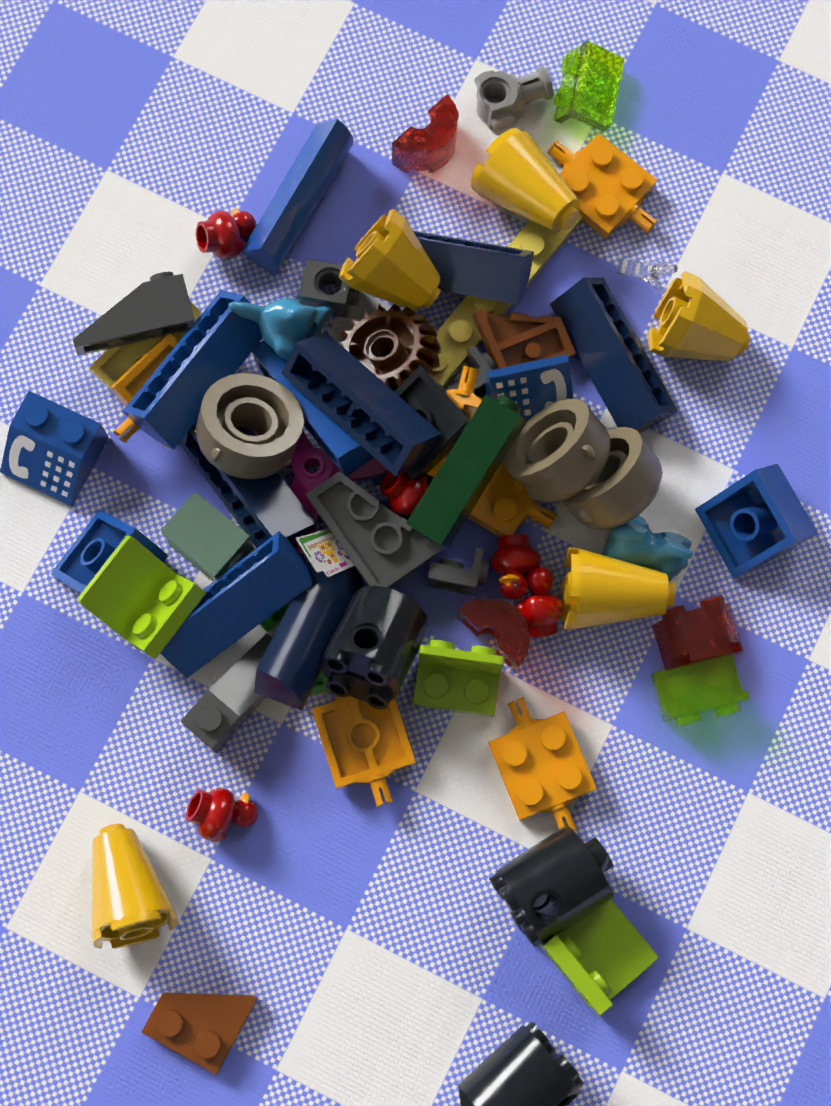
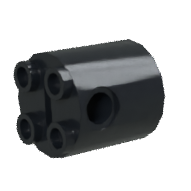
[320,585,429,710]
[489,825,614,948]
[458,1021,584,1106]

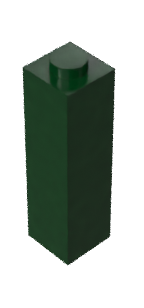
[406,394,527,547]

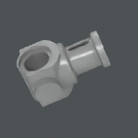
[474,65,554,130]

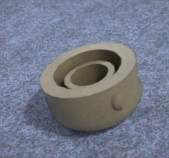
[196,373,304,479]
[503,399,611,502]
[562,427,663,530]

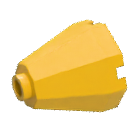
[339,209,441,311]
[647,271,750,361]

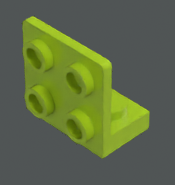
[77,535,206,659]
[413,640,505,717]
[539,900,658,1016]

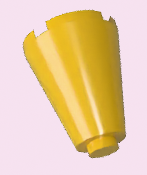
[471,128,580,232]
[561,547,675,630]
[91,824,179,949]

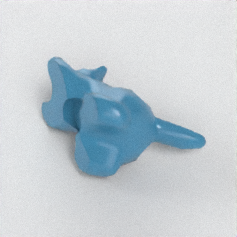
[229,298,333,360]
[602,515,693,582]

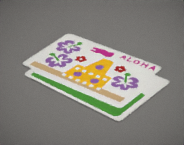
[296,529,354,577]

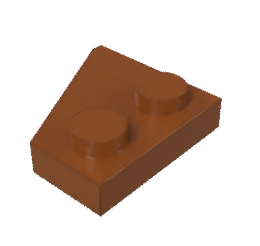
[472,310,576,369]
[141,992,258,1075]

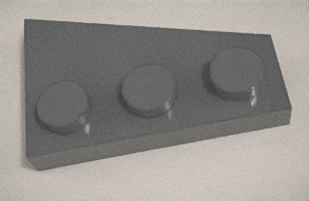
[306,471,444,588]

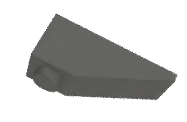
[73,272,195,356]
[180,633,272,754]

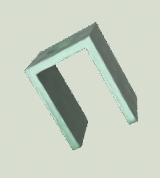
[161,493,254,581]

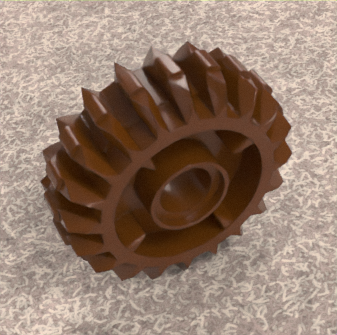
[339,304,441,392]

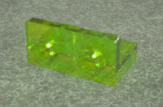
[554,40,625,132]
[651,654,750,727]

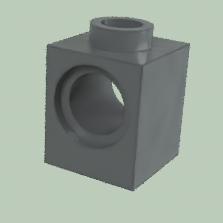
[299,259,359,318]

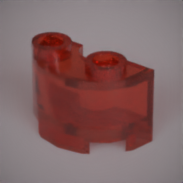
[392,93,459,173]
[652,595,744,672]
[457,598,530,673]

